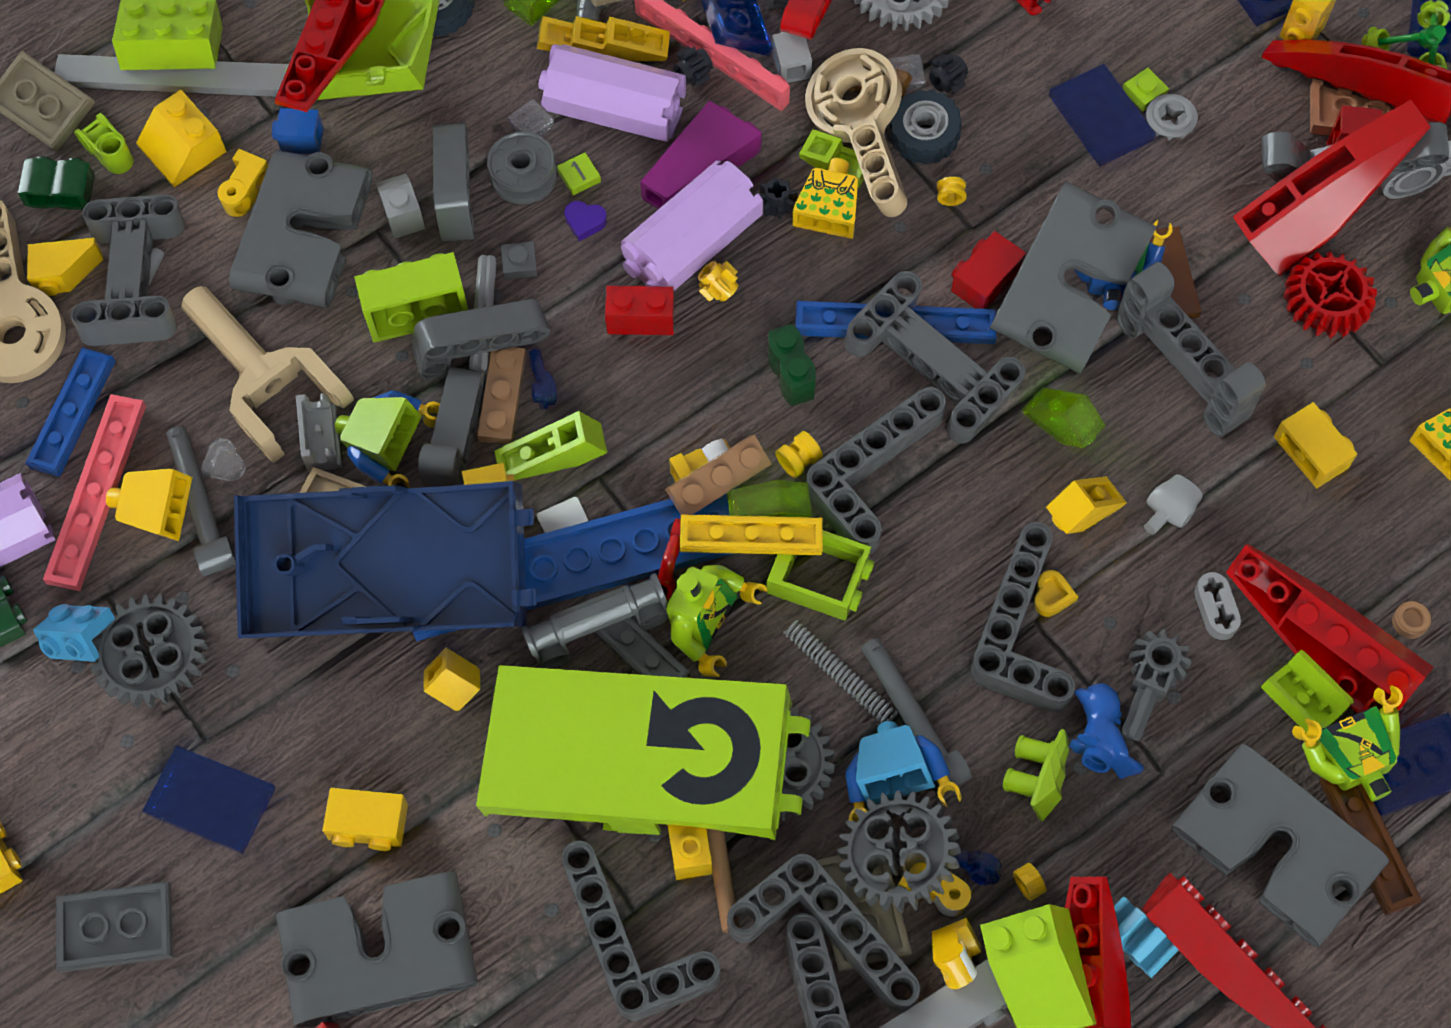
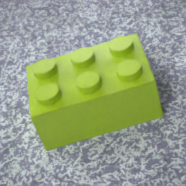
[112,0,223,70]
[354,252,468,343]

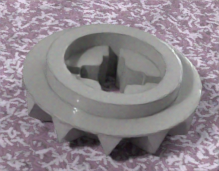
[1145,94,1198,141]

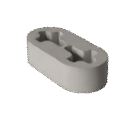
[1194,572,1241,640]

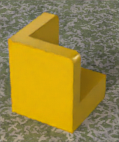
[424,647,480,711]

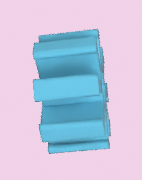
[1114,896,1178,978]

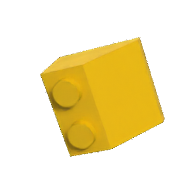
[136,90,227,188]

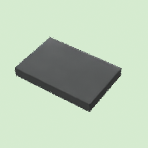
[56,882,173,973]

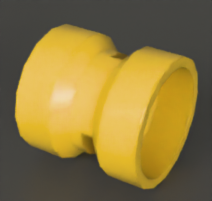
[775,431,823,478]

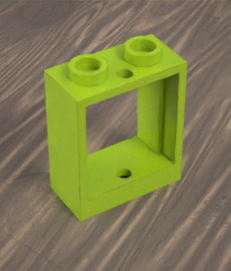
[767,530,875,621]

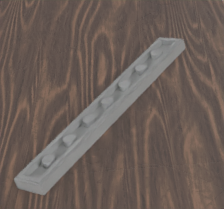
[54,54,289,97]

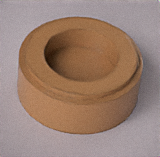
[1392,601,1431,639]

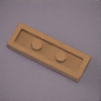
[477,347,526,444]
[665,435,772,515]

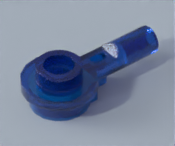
[528,349,557,409]
[953,850,1002,886]

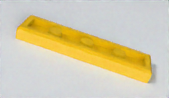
[680,514,823,555]

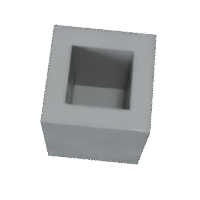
[772,32,812,83]

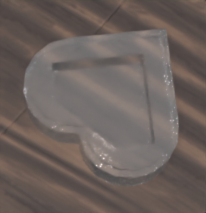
[200,438,245,481]

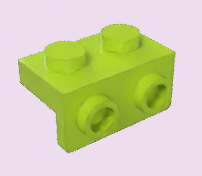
[1261,650,1354,733]

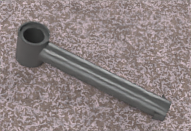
[166,426,236,577]
[861,638,972,795]

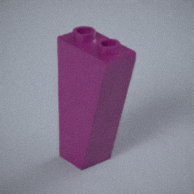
[640,101,762,209]

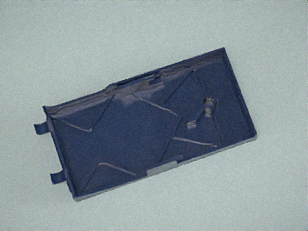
[234,481,537,638]

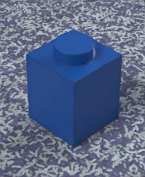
[272,108,324,154]

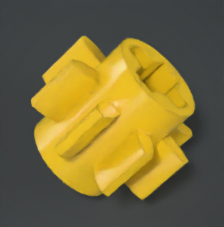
[698,261,738,302]

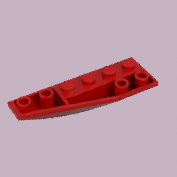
[275,0,385,112]
[1262,39,1451,123]
[1233,100,1431,276]
[1226,543,1434,713]
[1142,872,1326,1028]
[1065,877,1131,1028]

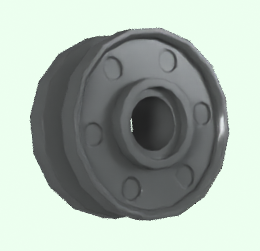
[487,132,557,204]

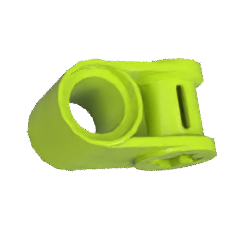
[74,113,134,174]

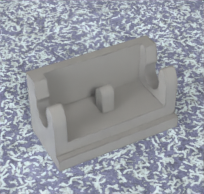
[296,393,342,473]

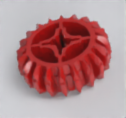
[1284,250,1377,339]

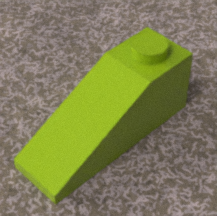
[494,411,607,480]

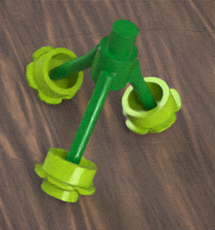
[1362,0,1450,69]

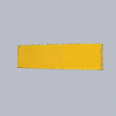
[537,16,670,61]

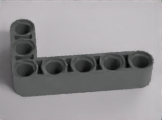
[1261,123,1449,183]
[806,387,946,554]
[970,522,1075,713]
[562,841,721,1021]
[727,854,920,1013]
[786,913,850,1028]

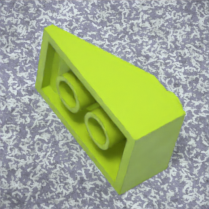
[980,904,1096,1028]

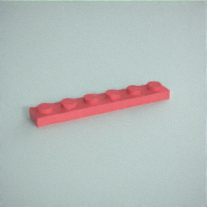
[634,0,790,112]
[43,394,146,591]

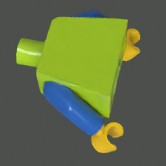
[335,390,440,488]

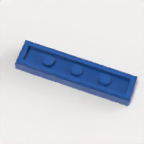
[25,347,116,477]

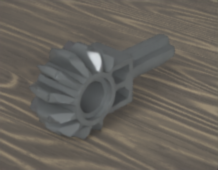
[1121,629,1192,742]

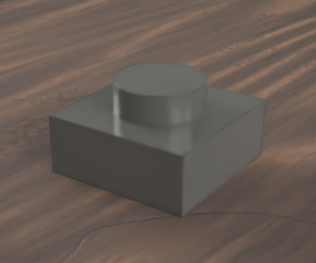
[501,241,537,280]

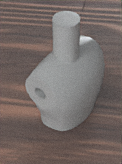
[1144,474,1203,535]

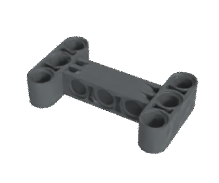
[71,195,185,346]
[1117,262,1266,437]
[844,271,1026,444]

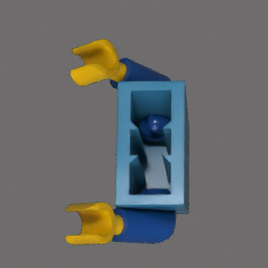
[845,721,962,822]

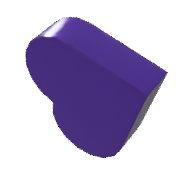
[564,201,607,242]

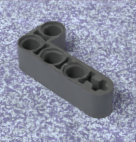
[433,122,475,242]
[411,299,550,379]
[419,367,486,487]

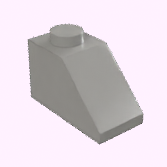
[375,174,425,239]

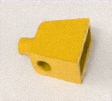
[106,469,193,541]

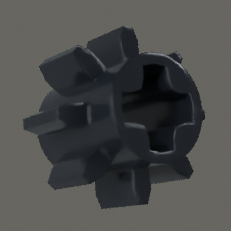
[673,46,713,87]
[929,53,968,94]
[759,177,797,219]

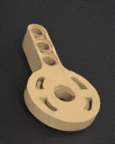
[805,48,907,217]
[0,200,66,383]

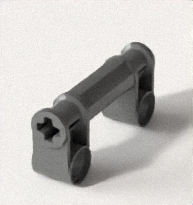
[521,573,669,669]

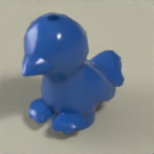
[1069,683,1145,779]

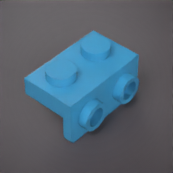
[33,604,115,662]

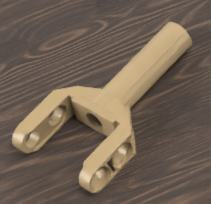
[181,286,354,463]

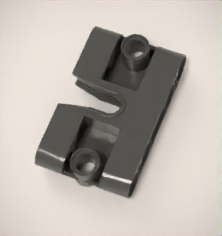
[229,150,372,308]
[990,181,1157,374]
[1171,744,1389,947]
[276,872,478,1028]

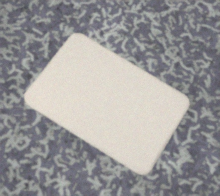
[537,497,588,533]

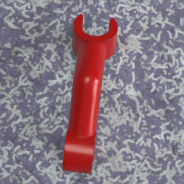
[657,518,681,600]

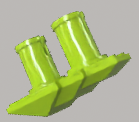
[1003,729,1069,821]

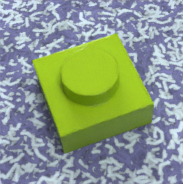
[1122,68,1169,112]

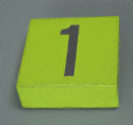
[557,153,601,196]

